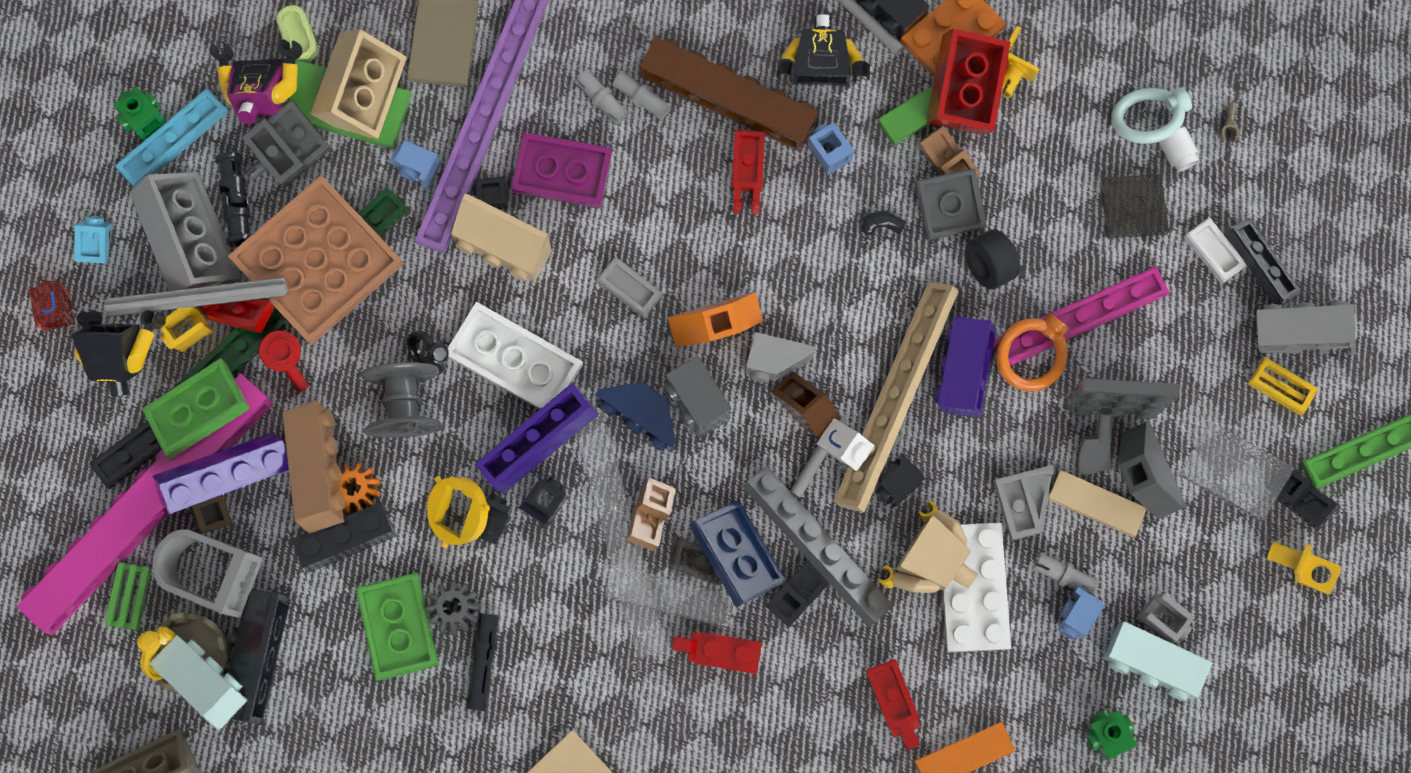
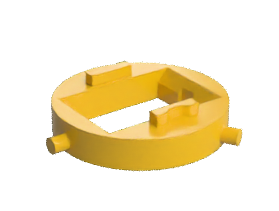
[427,476,490,548]

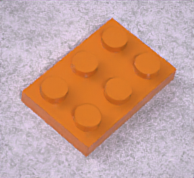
[900,0,1007,78]

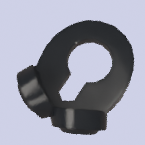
[407,330,449,375]

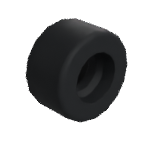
[965,229,1021,289]

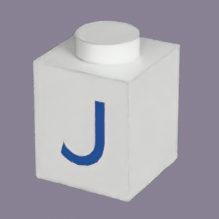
[817,418,875,471]

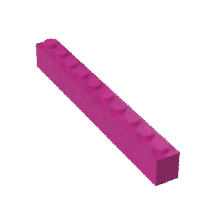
[16,373,274,635]

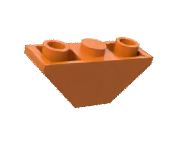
[667,291,763,347]

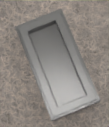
[596,256,663,319]

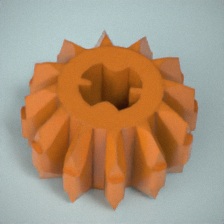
[339,462,381,516]

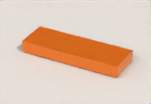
[914,722,1016,773]

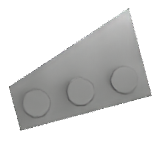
[1257,301,1356,355]

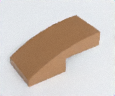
[917,125,981,177]
[626,477,676,552]

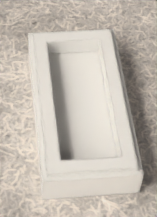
[1184,217,1247,284]

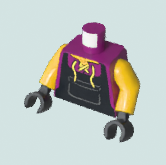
[210,39,303,124]

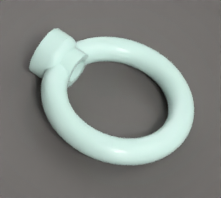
[1111,88,1192,144]

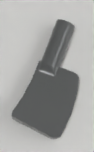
[1077,408,1112,475]

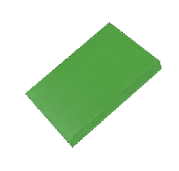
[142,358,251,460]
[356,573,439,681]

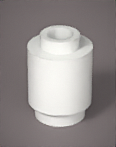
[1159,127,1200,172]

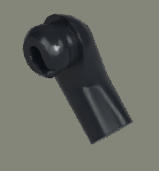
[860,210,907,235]

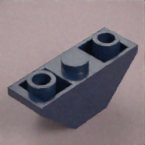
[595,382,675,453]

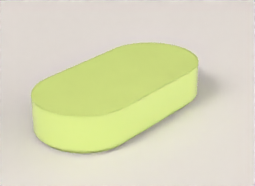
[276,5,318,63]

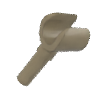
[1218,102,1240,143]

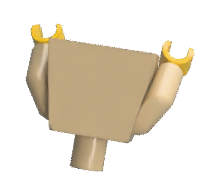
[877,501,978,593]

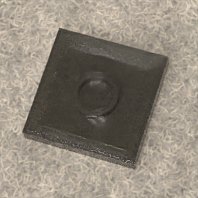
[1100,174,1169,239]

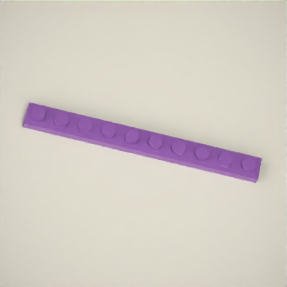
[415,0,549,254]

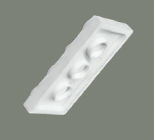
[448,302,583,410]
[942,523,1011,653]

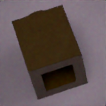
[189,494,232,534]

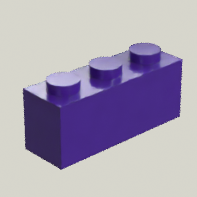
[935,317,997,418]

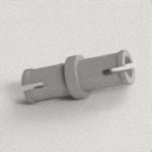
[575,69,629,126]
[612,71,671,120]
[1032,552,1099,595]

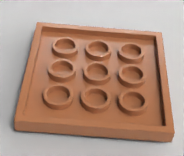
[228,175,404,346]

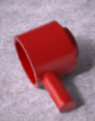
[258,330,309,393]

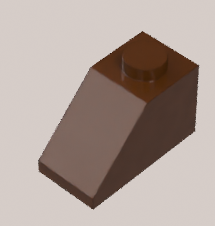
[771,372,842,439]

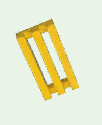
[1247,357,1319,416]

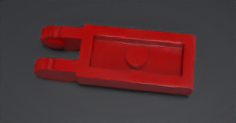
[732,130,765,215]

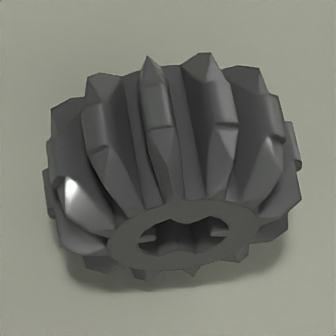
[426,581,481,636]

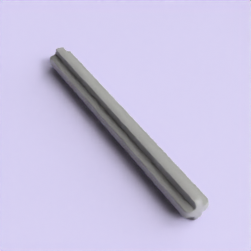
[103,277,288,317]

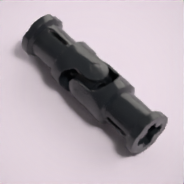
[215,152,251,247]

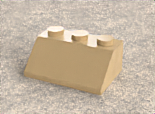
[311,29,407,139]
[451,193,552,282]

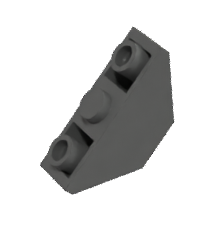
[1119,421,1187,519]

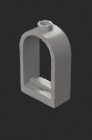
[152,530,264,618]

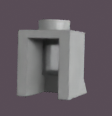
[1136,593,1195,642]

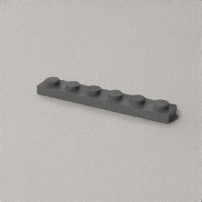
[743,466,894,627]

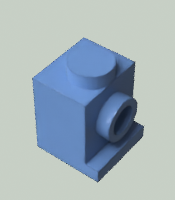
[807,122,854,176]
[390,140,441,190]
[1058,587,1106,640]

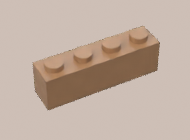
[282,400,346,534]

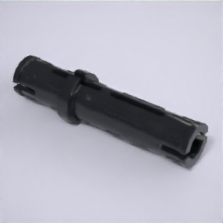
[466,613,499,711]

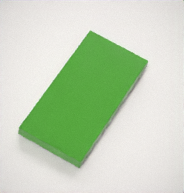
[280,60,412,150]

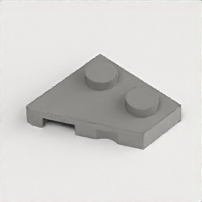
[993,465,1054,541]

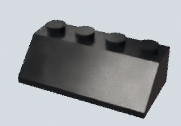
[223,590,291,725]

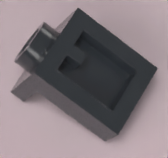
[478,494,512,546]

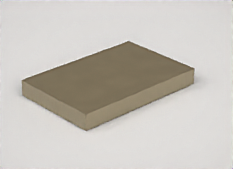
[407,0,479,88]

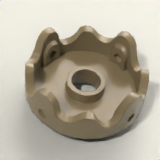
[151,613,230,694]

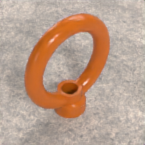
[996,313,1069,392]

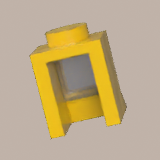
[160,307,215,352]

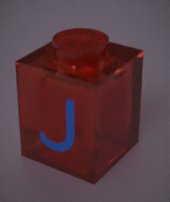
[29,280,75,331]

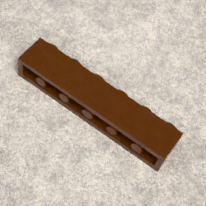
[639,36,818,152]

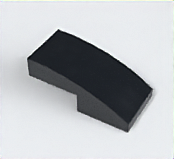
[1266,464,1338,531]
[766,560,830,627]

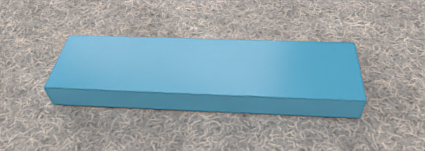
[115,88,229,188]

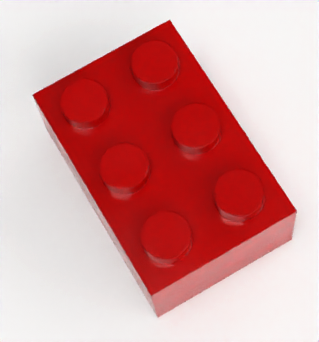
[926,28,1011,135]

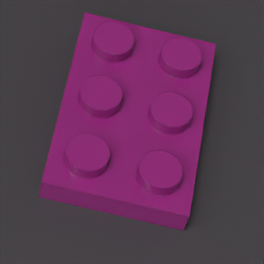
[511,132,613,208]

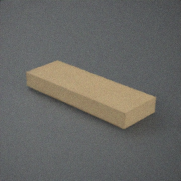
[1049,470,1147,538]

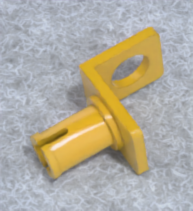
[1002,26,1039,98]
[1267,541,1341,595]

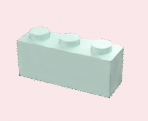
[1103,622,1213,702]
[149,635,247,730]

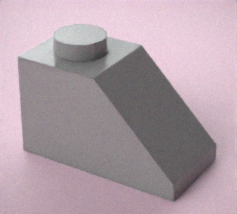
[746,332,815,383]

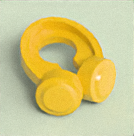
[137,627,176,680]

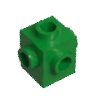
[113,86,166,141]
[1085,708,1138,761]

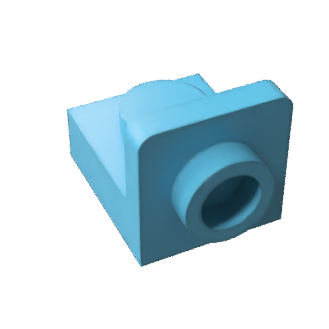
[74,216,113,264]

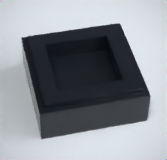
[475,176,508,209]

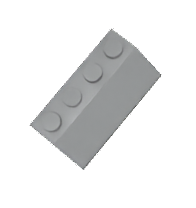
[130,172,242,291]

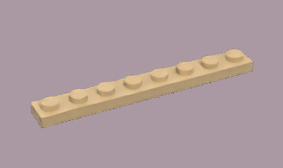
[834,282,959,513]

